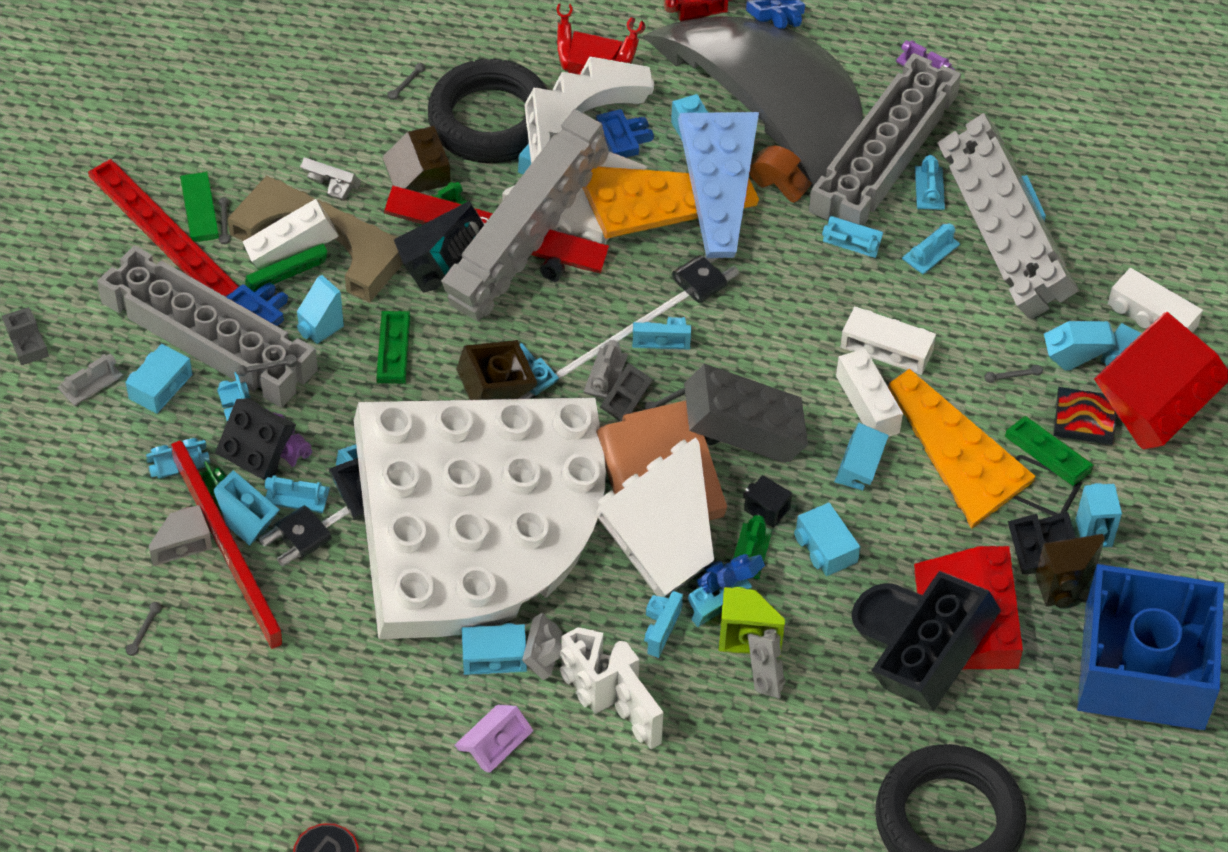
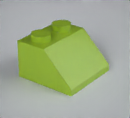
[718,587,785,657]

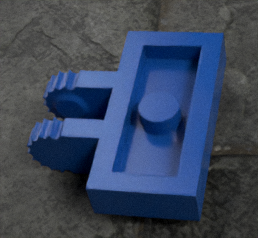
[746,0,805,29]
[596,109,655,158]
[227,282,289,326]
[697,554,765,594]

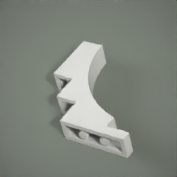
[524,57,654,164]

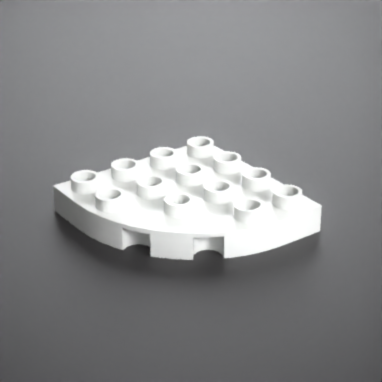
[354,398,606,639]

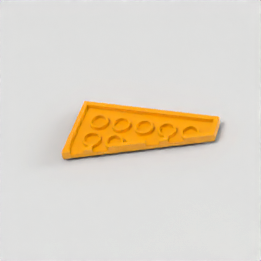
[582,166,759,239]
[888,368,1036,529]

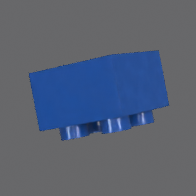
[1077,564,1224,730]

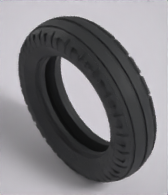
[428,59,547,163]
[875,744,1027,852]

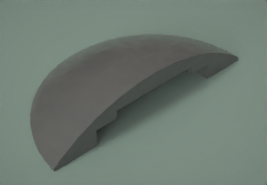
[643,16,863,188]

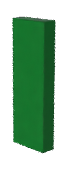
[180,172,219,242]
[245,243,328,292]
[376,311,411,384]
[1005,416,1094,487]

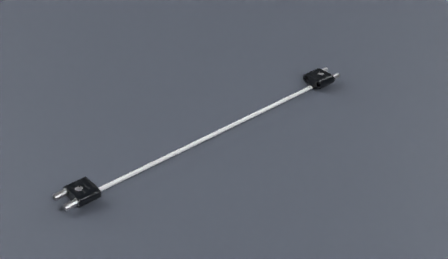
[259,255,739,566]

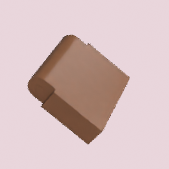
[596,400,727,521]

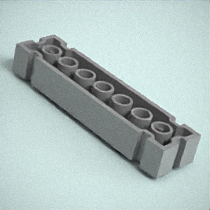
[809,53,961,226]
[441,109,609,322]
[937,113,1079,319]
[97,245,318,408]

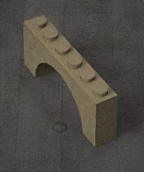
[228,175,403,303]

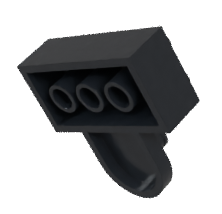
[852,571,1001,711]

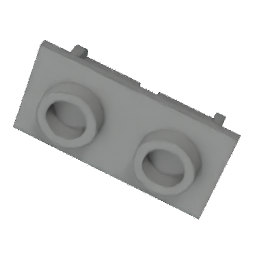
[584,340,628,398]
[57,354,123,406]
[748,629,786,699]

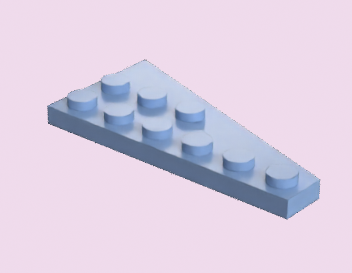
[678,112,759,258]

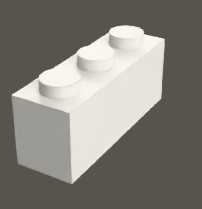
[243,199,339,270]
[1108,268,1203,333]
[840,306,936,375]
[836,348,903,437]

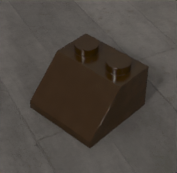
[382,126,451,192]
[456,340,537,400]
[1035,534,1105,608]

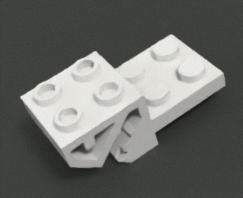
[560,627,663,749]

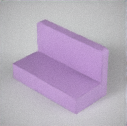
[455,705,534,772]

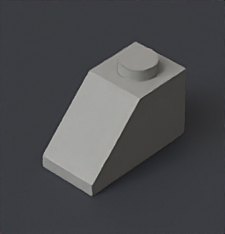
[148,505,213,566]

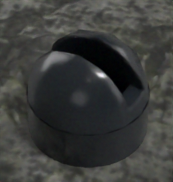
[540,257,565,282]

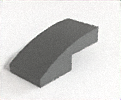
[1,307,49,365]
[599,363,653,421]

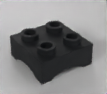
[215,398,296,480]

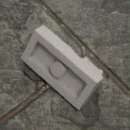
[300,157,361,200]
[522,613,563,680]

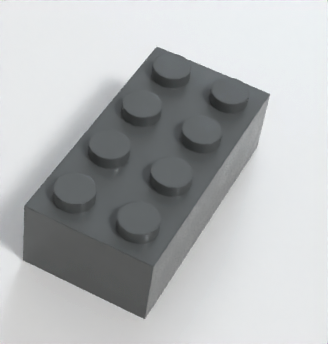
[684,363,808,462]

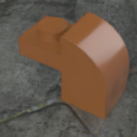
[749,146,812,203]

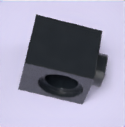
[743,475,792,528]

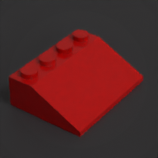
[1094,312,1228,450]
[914,546,1023,669]

